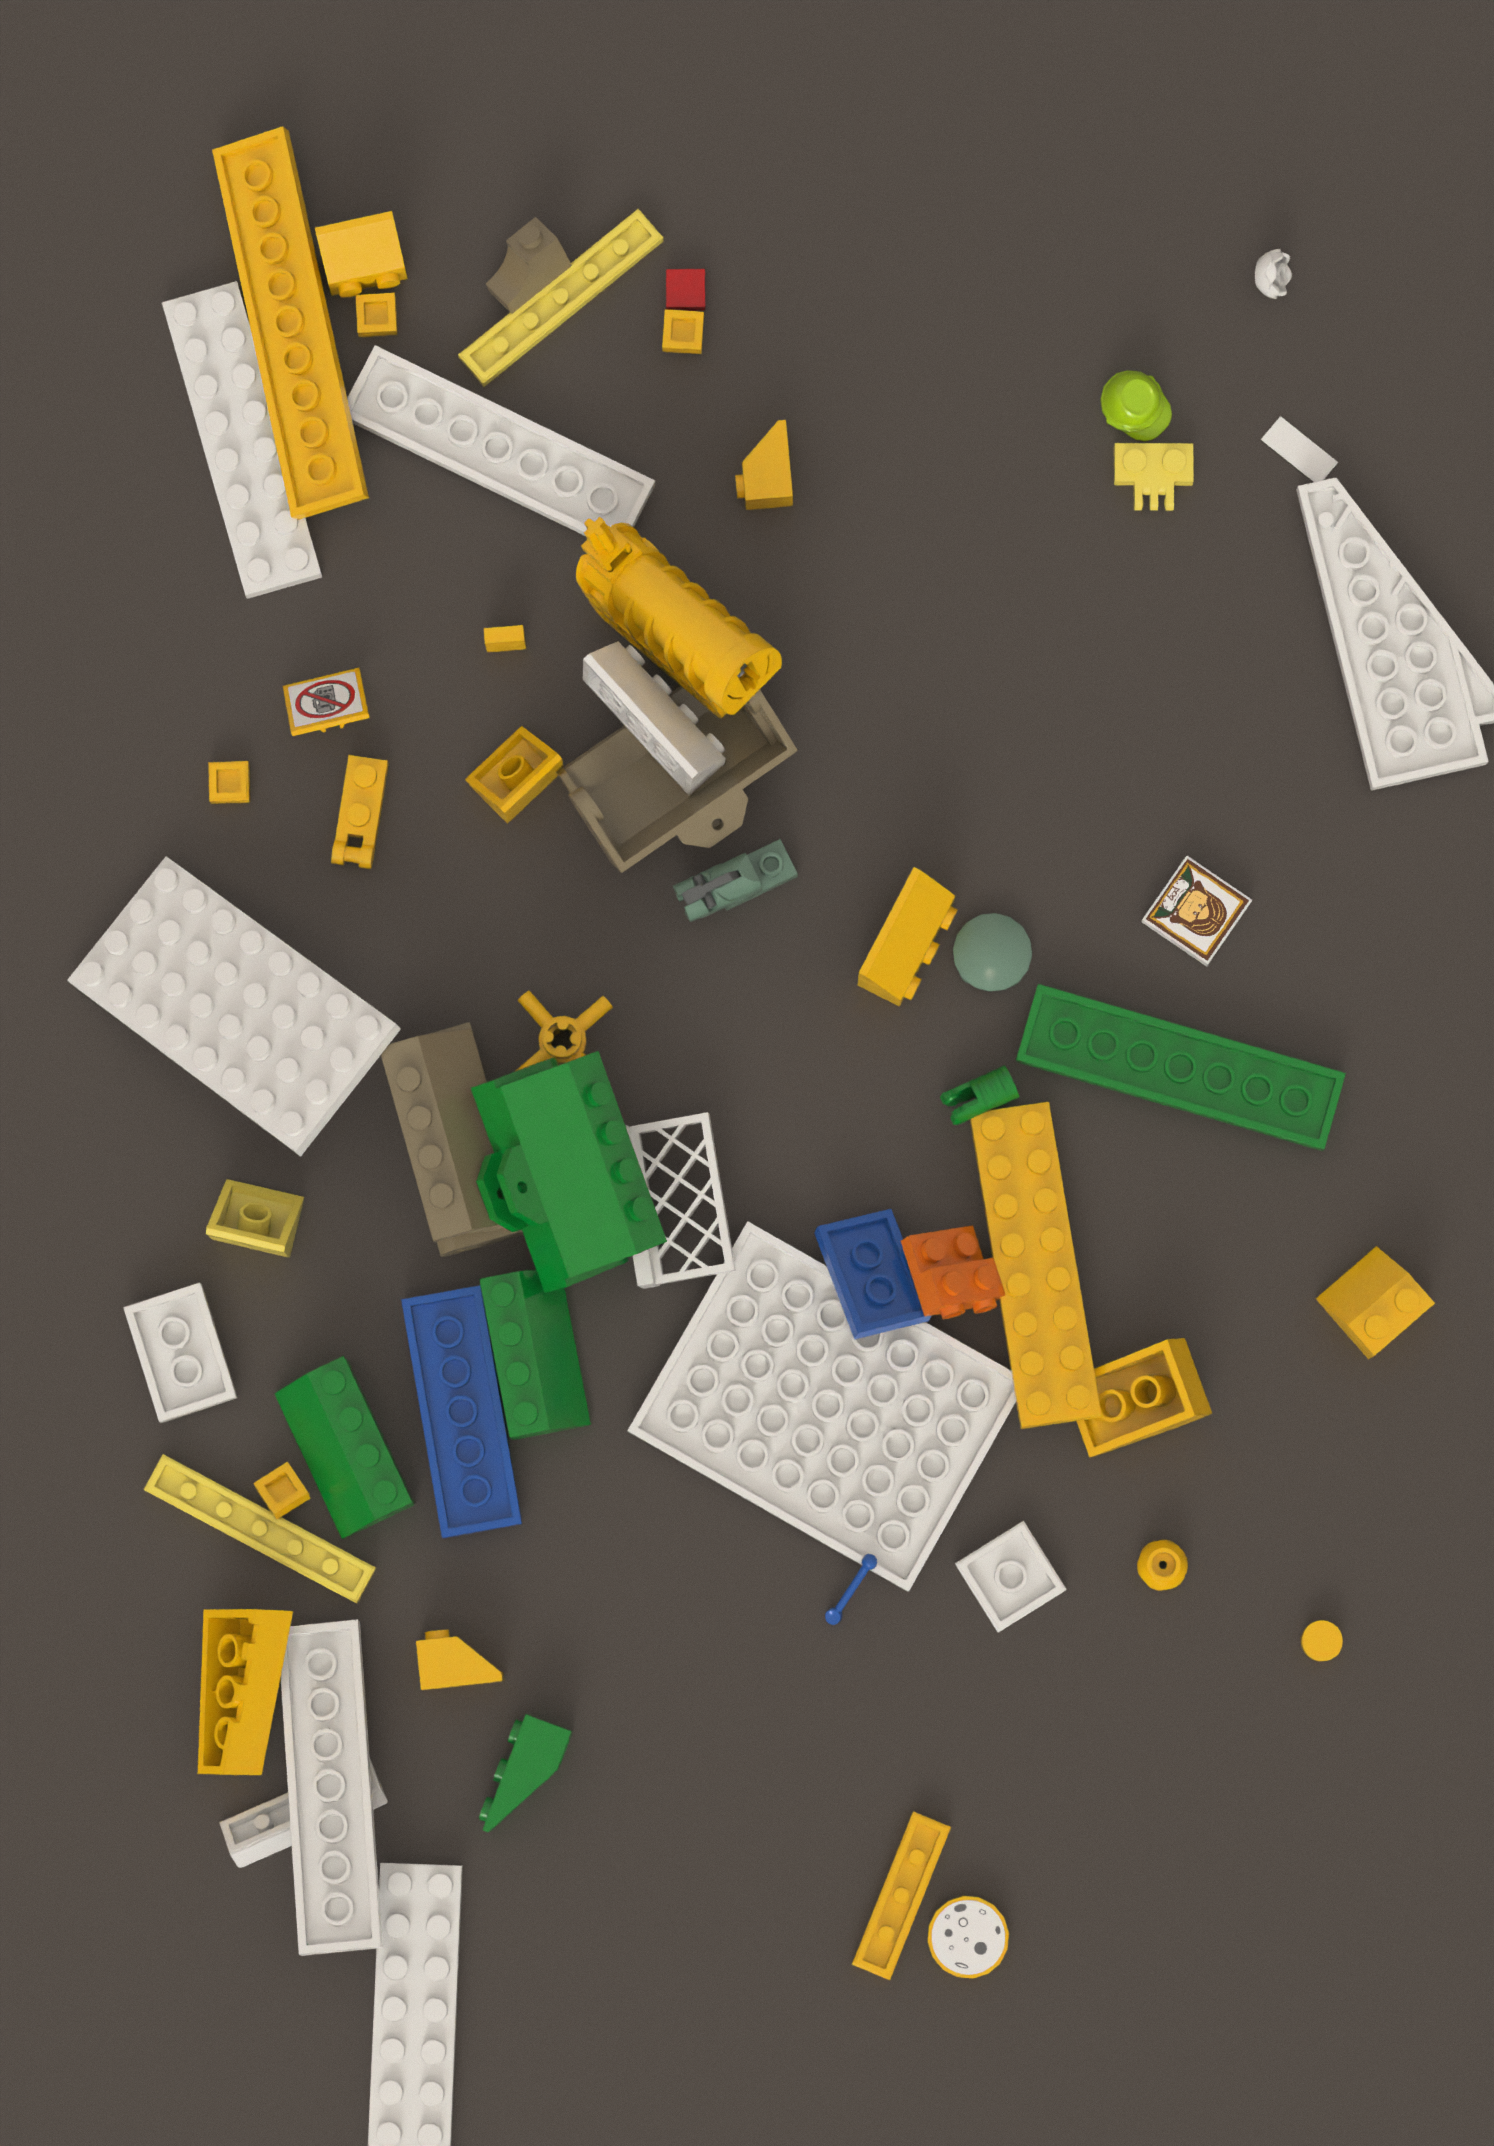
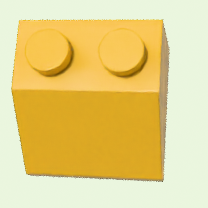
[315,211,408,297]
[1316,1246,1435,1360]

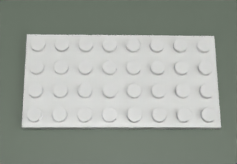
[67,856,401,1157]

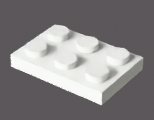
[123,1283,238,1423]

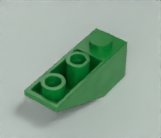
[479,1714,573,1832]

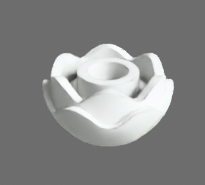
[1255,249,1292,299]

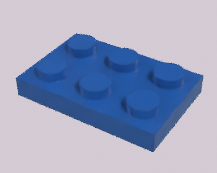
[814,1209,932,1340]

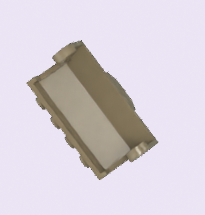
[556,686,798,873]
[381,1022,523,1257]

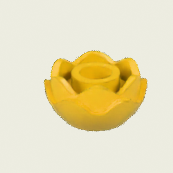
[1137,1540,1188,1591]

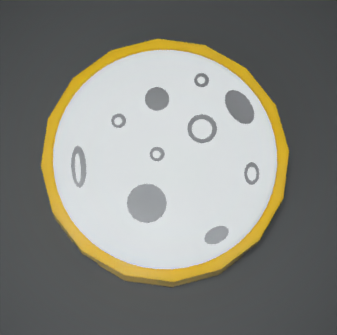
[927,1896,1009,1979]

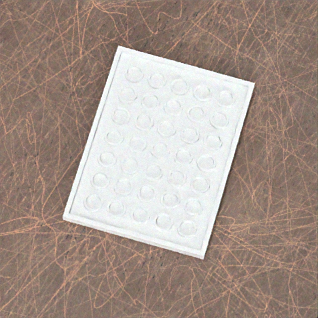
[627,1221,1016,1592]

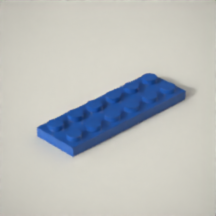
[401,1285,522,1539]

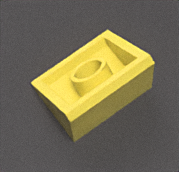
[206,1179,304,1258]

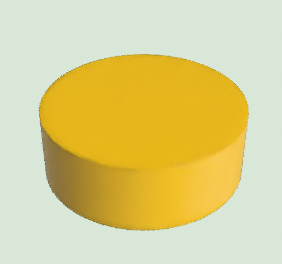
[1301,1620,1343,1661]

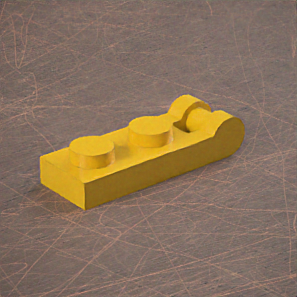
[331,755,389,869]

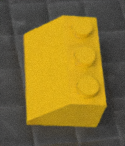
[857,867,958,1007]

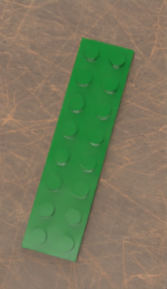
[1015,984,1346,1151]

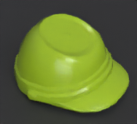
[1100,370,1172,441]

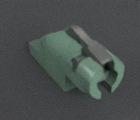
[673,839,798,922]

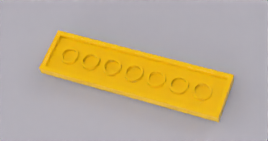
[970,1102,1102,1429]

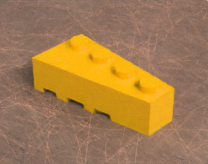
[198,1609,293,1775]

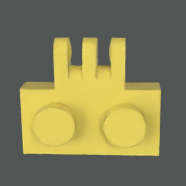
[1114,443,1194,511]

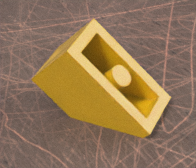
[735,420,793,510]
[416,1629,504,1690]

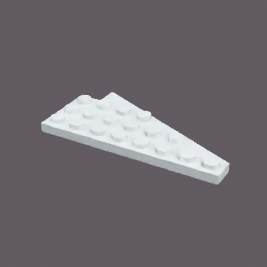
[1296,478,1494,791]

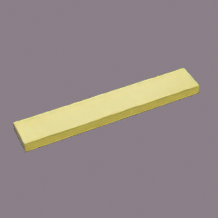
[458,209,663,387]
[144,1454,376,1604]

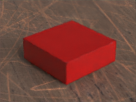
[666,269,705,311]

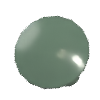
[953,913,1032,992]

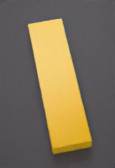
[852,1811,951,1980]

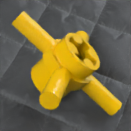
[515,990,613,1071]

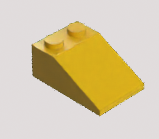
[1077,1338,1212,1457]

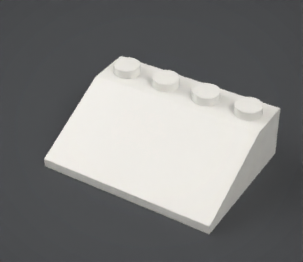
[583,641,726,796]

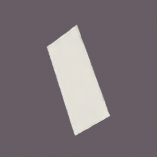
[1261,416,1338,482]

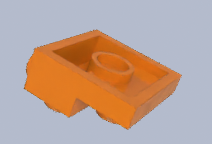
[901,1225,1005,1319]

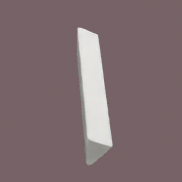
[219,1759,388,1868]

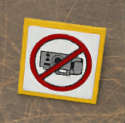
[283,668,370,736]

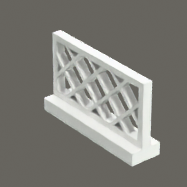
[625,1112,736,1289]

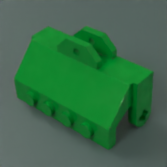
[471,1051,667,1293]

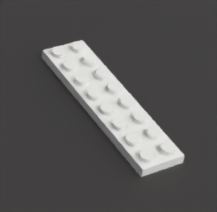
[162,281,322,599]
[347,345,656,536]
[281,1619,383,1956]
[368,1863,463,2146]

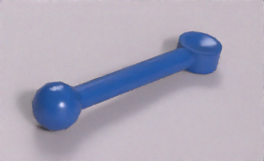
[825,1554,877,1625]

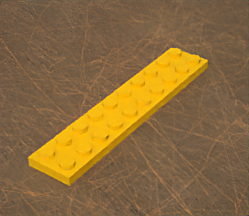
[212,126,369,520]

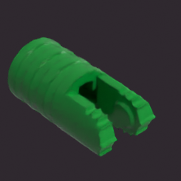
[940,1065,1019,1126]

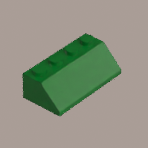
[479,1269,591,1440]
[274,1356,416,1539]

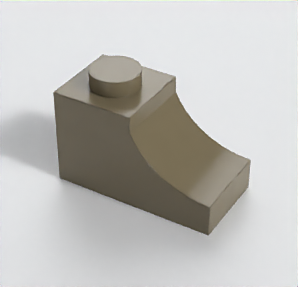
[485,217,572,314]

